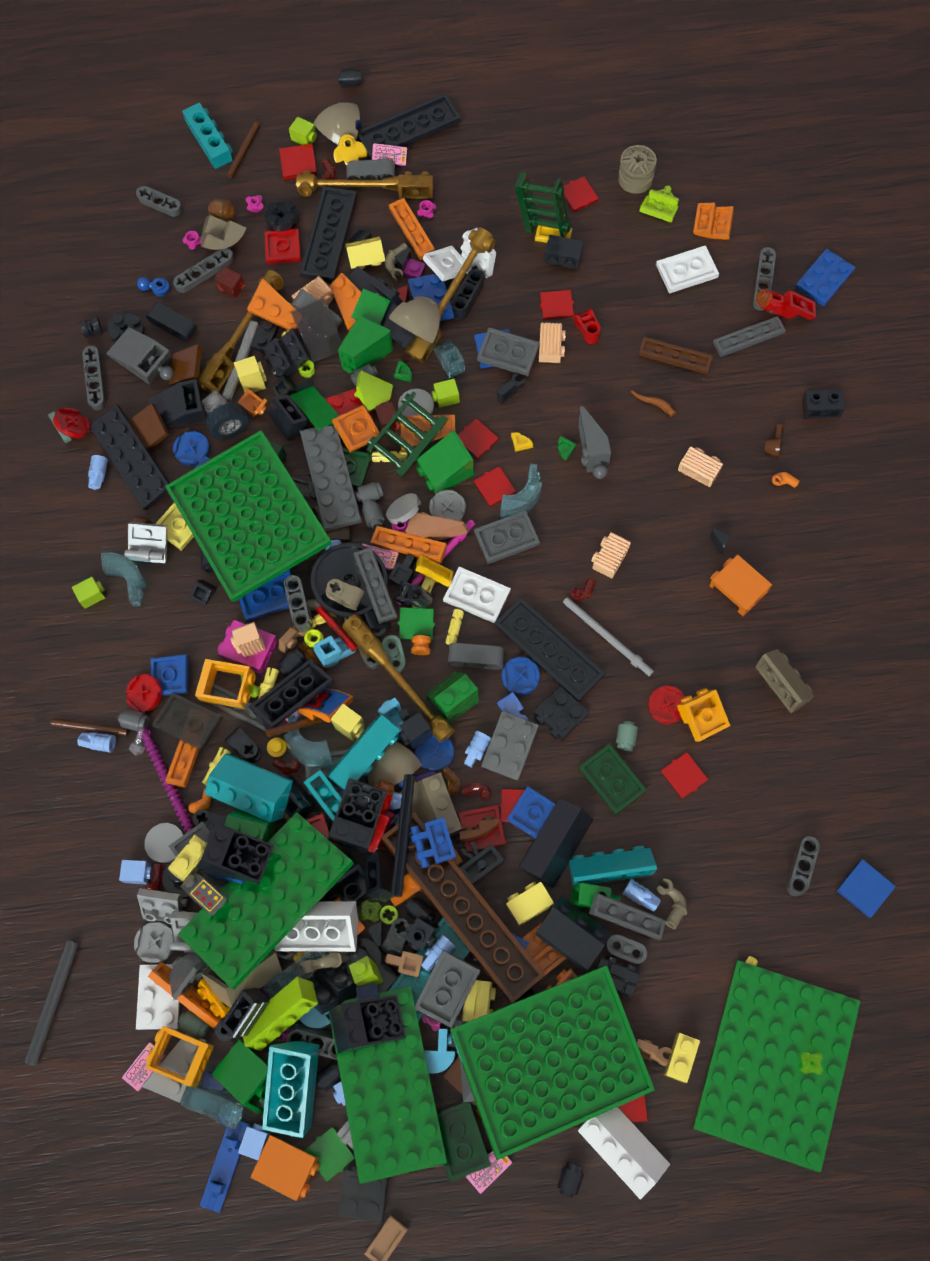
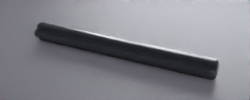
[391,774,415,897]

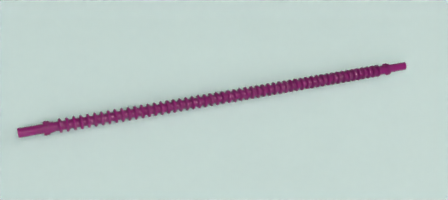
[139,723,292,1043]

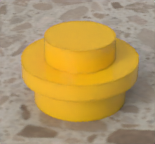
[267,738,287,757]

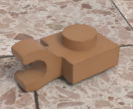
[279,621,308,654]
[385,951,423,978]
[637,1039,672,1066]

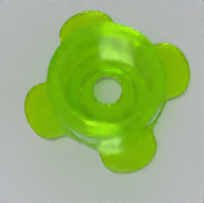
[359,900,381,923]
[801,1052,823,1075]

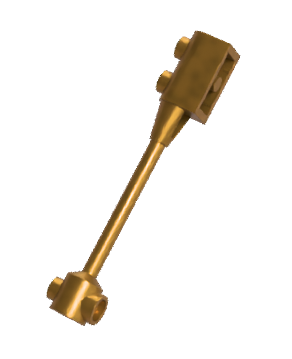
[296,171,434,199]
[405,227,496,364]
[197,270,284,394]
[343,614,455,743]

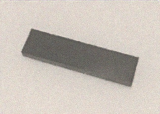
[713,316,786,358]
[353,547,397,624]
[207,684,266,733]
[589,893,666,940]

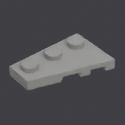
[141,1033,208,1103]

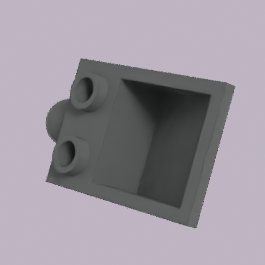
[106,327,174,385]
[578,406,611,479]

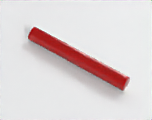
[316,606,358,652]

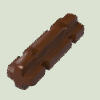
[297,642,328,672]

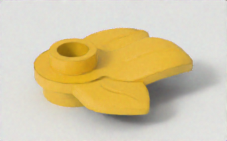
[333,134,367,165]

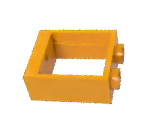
[195,659,255,709]
[145,1026,214,1087]

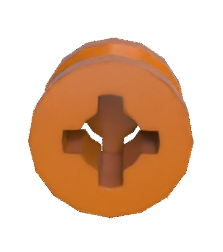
[411,635,431,656]

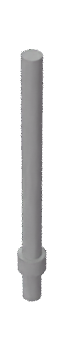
[563,597,654,677]

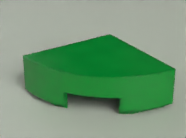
[394,360,412,382]
[558,436,576,461]

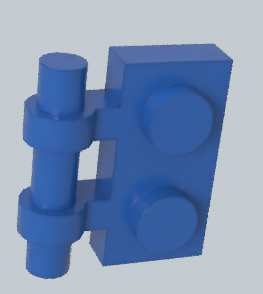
[410,817,456,868]

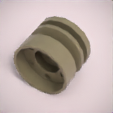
[618,145,657,194]

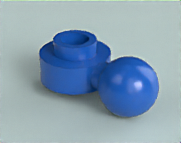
[137,277,170,297]

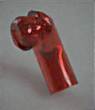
[322,159,336,180]
[571,579,596,601]
[272,757,301,775]
[461,783,491,800]
[145,863,163,891]

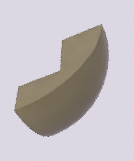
[314,103,360,147]
[201,215,246,250]
[389,296,440,344]
[367,741,422,788]

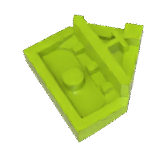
[640,186,679,223]
[354,370,393,412]

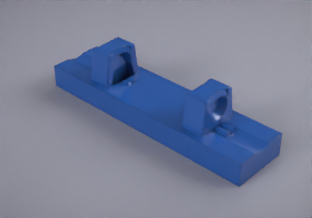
[199,1117,251,1213]

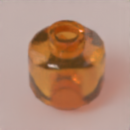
[208,198,235,222]

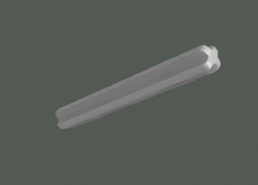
[223,321,259,400]

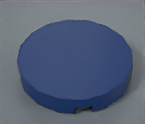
[173,431,210,466]
[501,657,540,695]
[415,734,454,772]

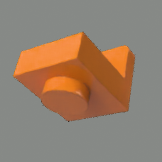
[237,389,267,417]

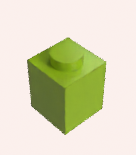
[289,117,317,145]
[431,379,460,408]
[72,577,105,609]
[349,956,383,992]

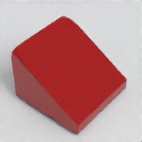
[397,286,409,303]

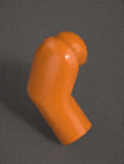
[772,472,800,488]
[189,789,212,814]

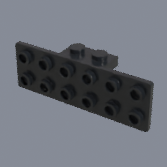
[348,266,417,349]

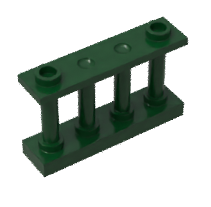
[515,172,571,238]
[367,391,448,479]

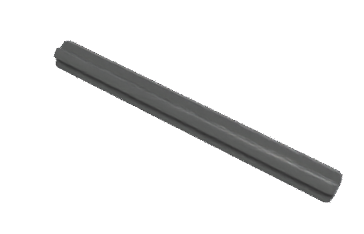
[25,940,78,1066]

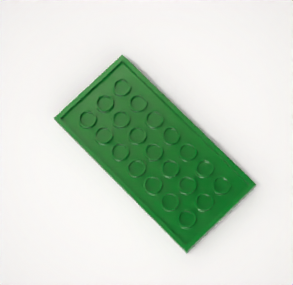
[178,812,354,991]
[329,986,447,1184]

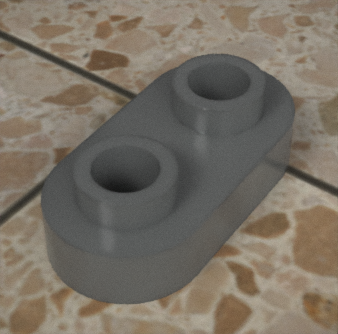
[606,935,647,965]

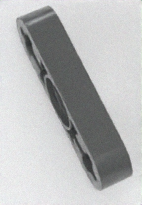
[136,186,182,217]

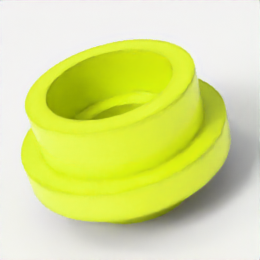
[304,629,324,648]

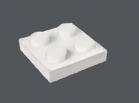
[423,246,472,281]

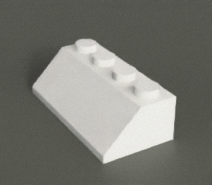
[274,901,358,952]
[578,1107,670,1200]

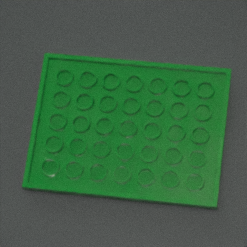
[165,430,332,603]
[692,960,860,1173]
[449,965,655,1160]

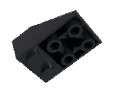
[148,379,207,429]
[327,778,387,854]
[196,822,274,884]
[329,995,406,1054]

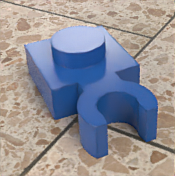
[497,692,529,721]

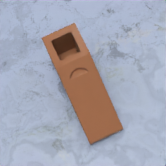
[405,512,468,541]

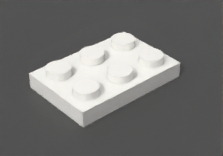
[656,245,719,293]
[443,567,511,623]
[136,964,181,1030]

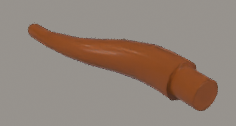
[631,390,676,417]

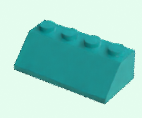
[325,715,400,791]
[205,753,293,823]
[568,846,657,887]
[262,1041,319,1138]

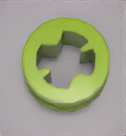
[299,360,315,378]
[380,905,399,925]

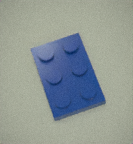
[795,248,856,306]
[408,274,454,321]
[239,570,301,622]

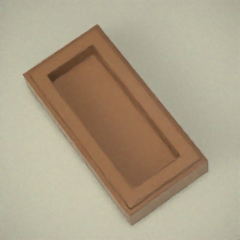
[364,1215,408,1261]

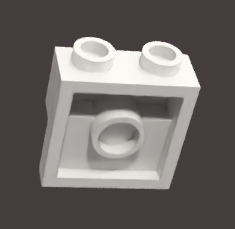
[461,228,496,278]

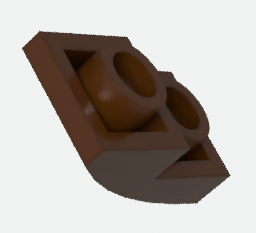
[459,816,499,843]

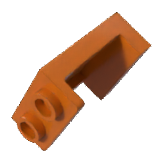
[709,555,772,616]
[250,1135,320,1201]

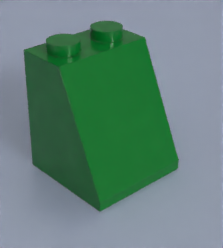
[338,316,394,373]
[416,430,474,494]
[425,672,479,723]
[224,808,279,842]
[211,1039,268,1116]

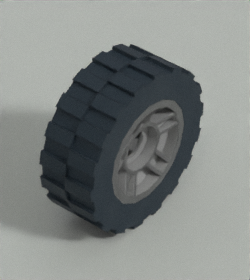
[206,403,249,440]

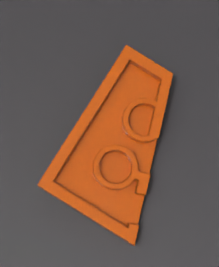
[330,273,362,331]
[247,278,303,330]
[400,415,455,451]

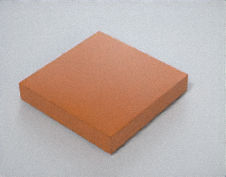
[332,405,380,453]

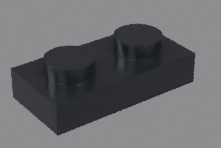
[250,318,280,353]

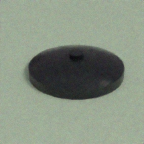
[311,543,387,618]

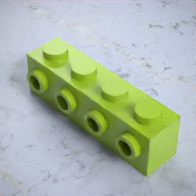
[243,977,318,1051]

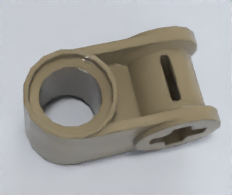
[326,579,364,610]

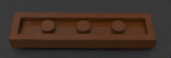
[638,337,713,374]

